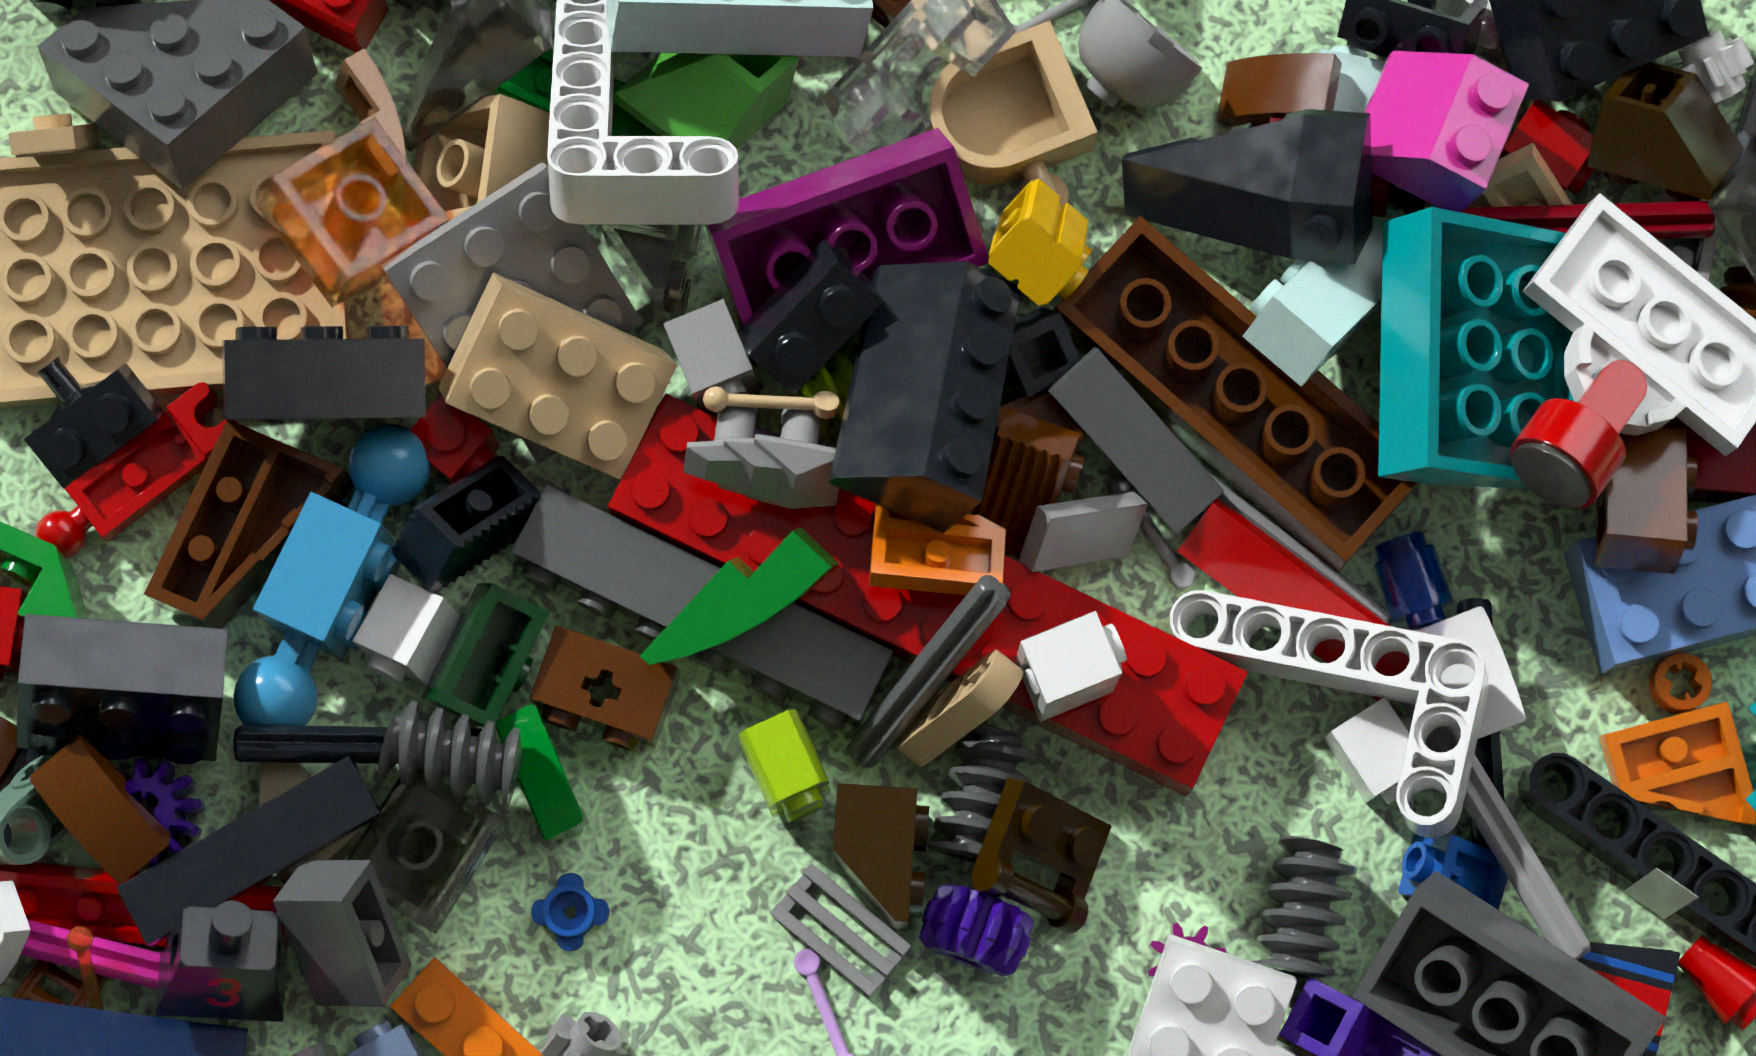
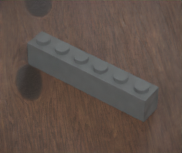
[511,484,893,731]

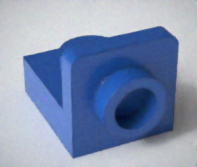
[1398,834,1508,910]

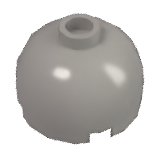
[1078,0,1203,109]

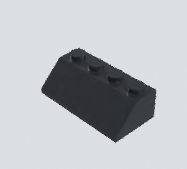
[829,261,1021,533]

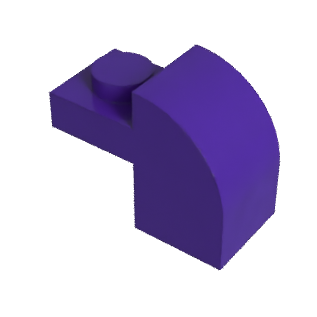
[1279,977,1442,1056]

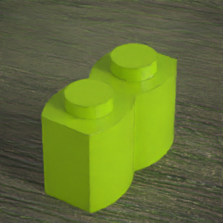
[738,709,830,823]

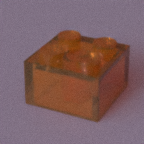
[257,117,450,308]

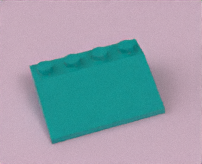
[1378,207,1574,489]

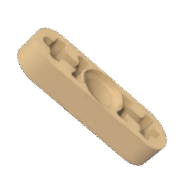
[893,649,1023,767]

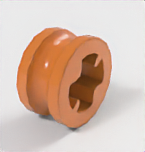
[1649,653,1712,714]

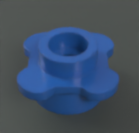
[531,873,610,951]

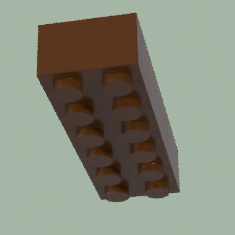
[1055,216,1419,573]

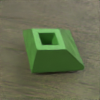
[613,53,799,149]

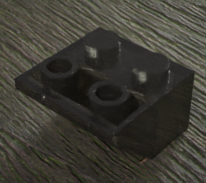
[600,224,705,331]

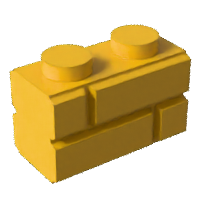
[988,178,1092,306]

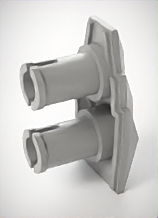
[683,406,839,509]

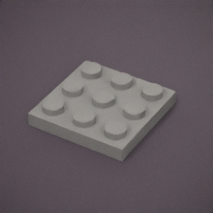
[380,162,643,424]

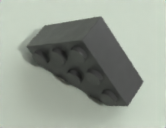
[37,0,318,190]

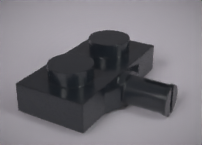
[24,356,166,489]

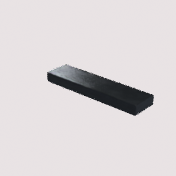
[116,756,383,946]

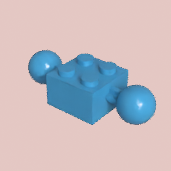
[233,424,431,726]

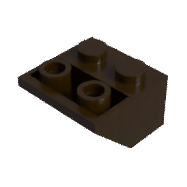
[1587,62,1743,202]
[833,783,929,932]

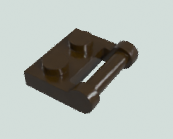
[971,777,1112,934]

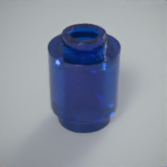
[1373,531,1454,631]

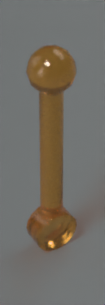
[67,926,104,1010]

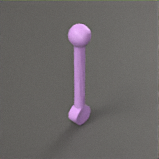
[794,949,855,1056]

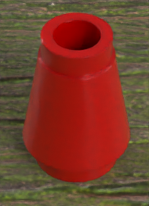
[1677,936,1756,1032]

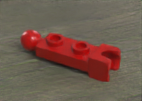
[35,382,237,559]

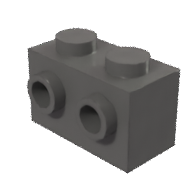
[273,860,412,1007]

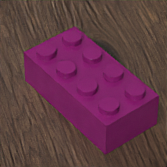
[705,128,989,327]

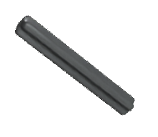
[847,575,1011,768]

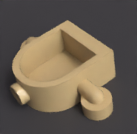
[915,6,1098,205]

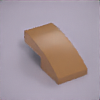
[334,48,406,196]

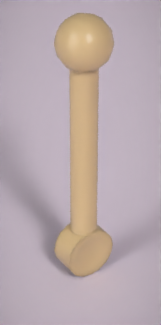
[703,386,839,419]

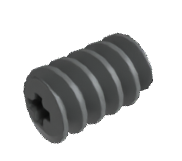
[377,700,523,811]
[927,723,1038,863]
[1252,835,1358,979]

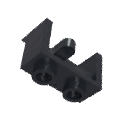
[1337,0,1488,58]

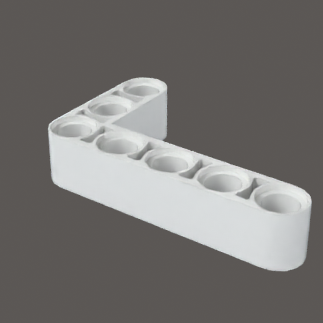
[547,0,739,225]
[1170,590,1489,838]

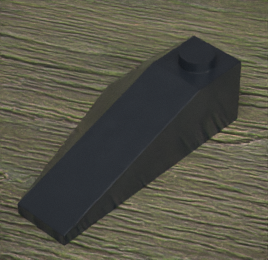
[1122,109,1373,264]

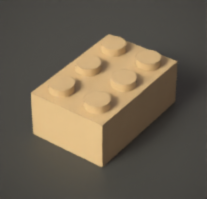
[438,272,677,480]

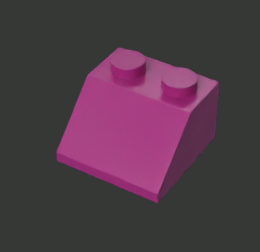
[1364,51,1529,212]

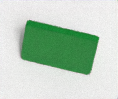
[495,704,585,841]

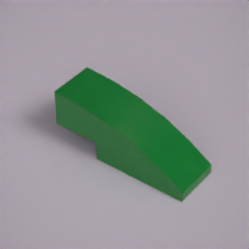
[640,528,839,665]

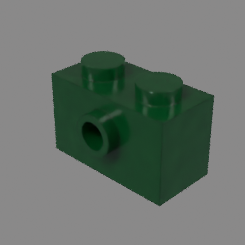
[421,583,550,727]

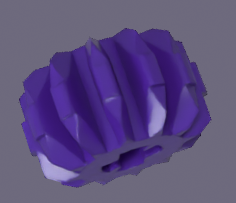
[116,758,205,868]
[919,883,1034,977]

